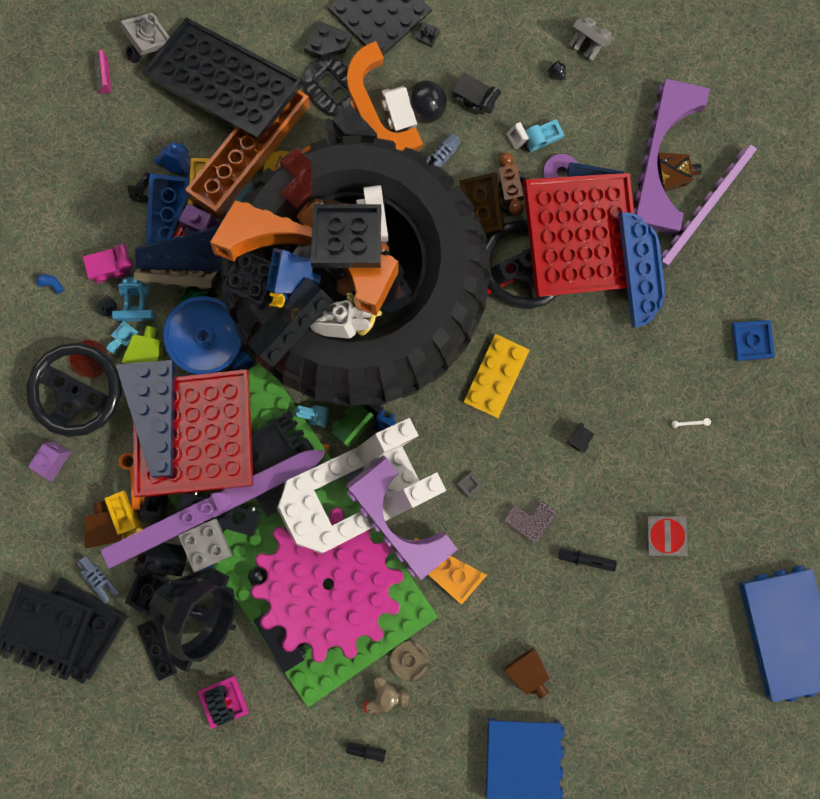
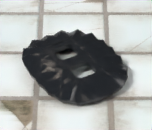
[303,58,351,117]

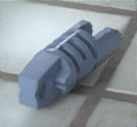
[427,134,460,167]
[77,556,119,604]

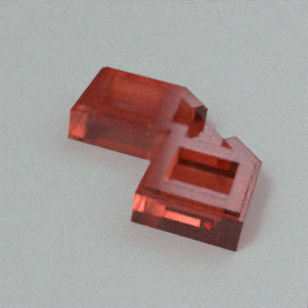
[280,148,312,209]

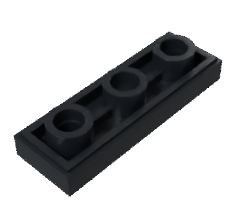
[136,619,178,681]

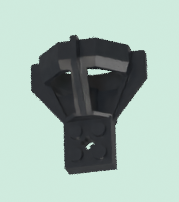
[125,567,237,672]

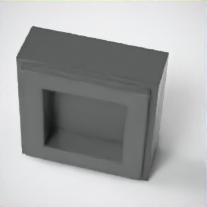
[456,471,483,498]

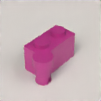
[83,244,133,284]

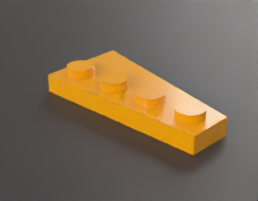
[414,538,487,605]

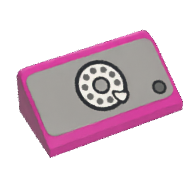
[94,50,111,94]

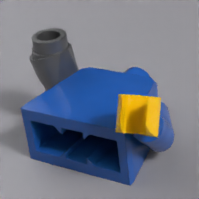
[266,244,321,308]

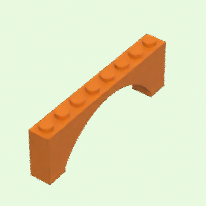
[210,200,398,316]

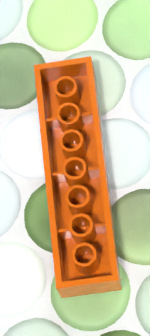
[185,90,310,219]

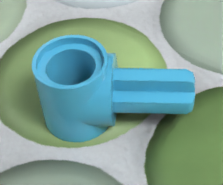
[294,405,330,428]

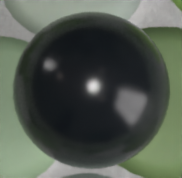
[407,80,447,124]

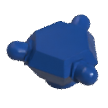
[154,143,190,178]

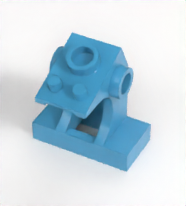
[112,276,155,322]

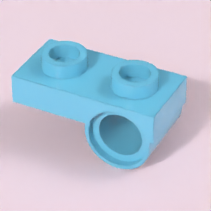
[525,119,564,153]

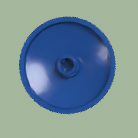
[164,296,242,374]

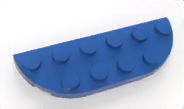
[618,212,665,328]

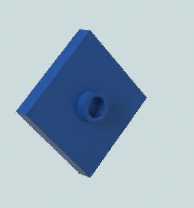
[731,320,775,361]

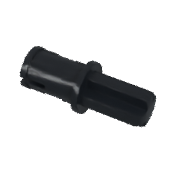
[346,742,386,763]

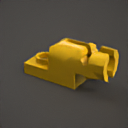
[104,491,143,539]

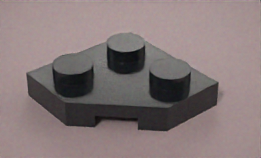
[304,21,353,60]

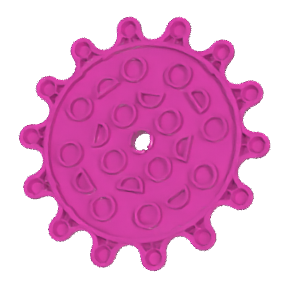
[250,507,404,663]

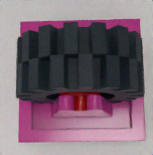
[197,675,249,729]

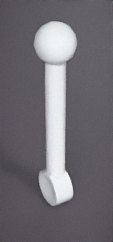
[671,418,711,428]

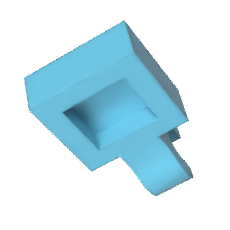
[106,321,139,355]

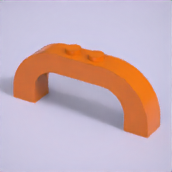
[347,41,423,152]

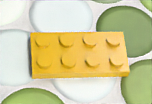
[463,334,530,419]

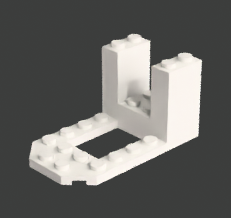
[277,418,446,554]

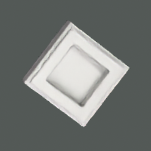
[507,122,529,149]

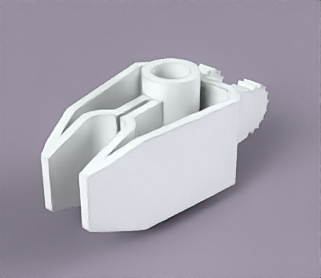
[310,300,371,338]

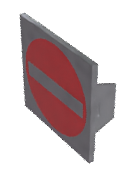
[647,516,688,556]

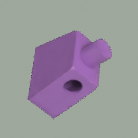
[179,204,221,231]
[28,441,72,482]

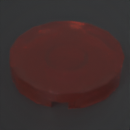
[69,340,108,378]

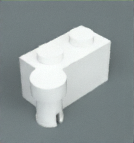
[381,86,417,133]

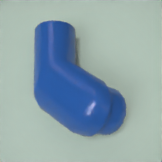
[36,274,65,295]

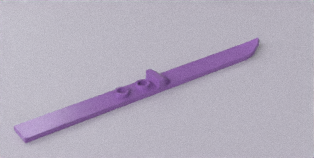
[101,450,325,569]

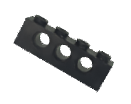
[177,492,262,536]

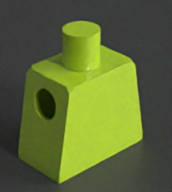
[122,326,164,364]

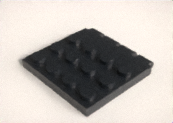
[42,577,129,684]

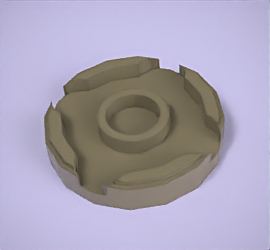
[390,640,429,681]

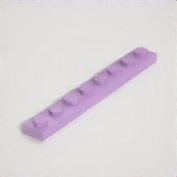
[661,145,757,269]

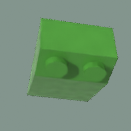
[331,405,375,448]

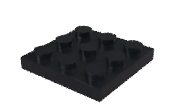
[311,204,382,268]

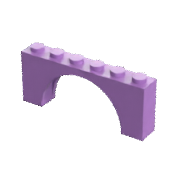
[346,456,458,580]

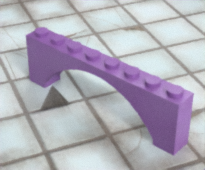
[634,79,710,235]

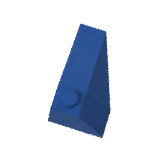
[146,173,189,245]

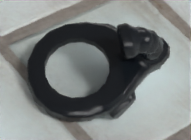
[127,172,150,203]

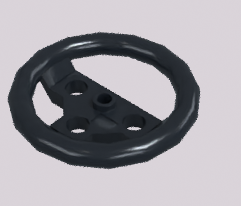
[486,219,559,310]
[26,343,122,437]

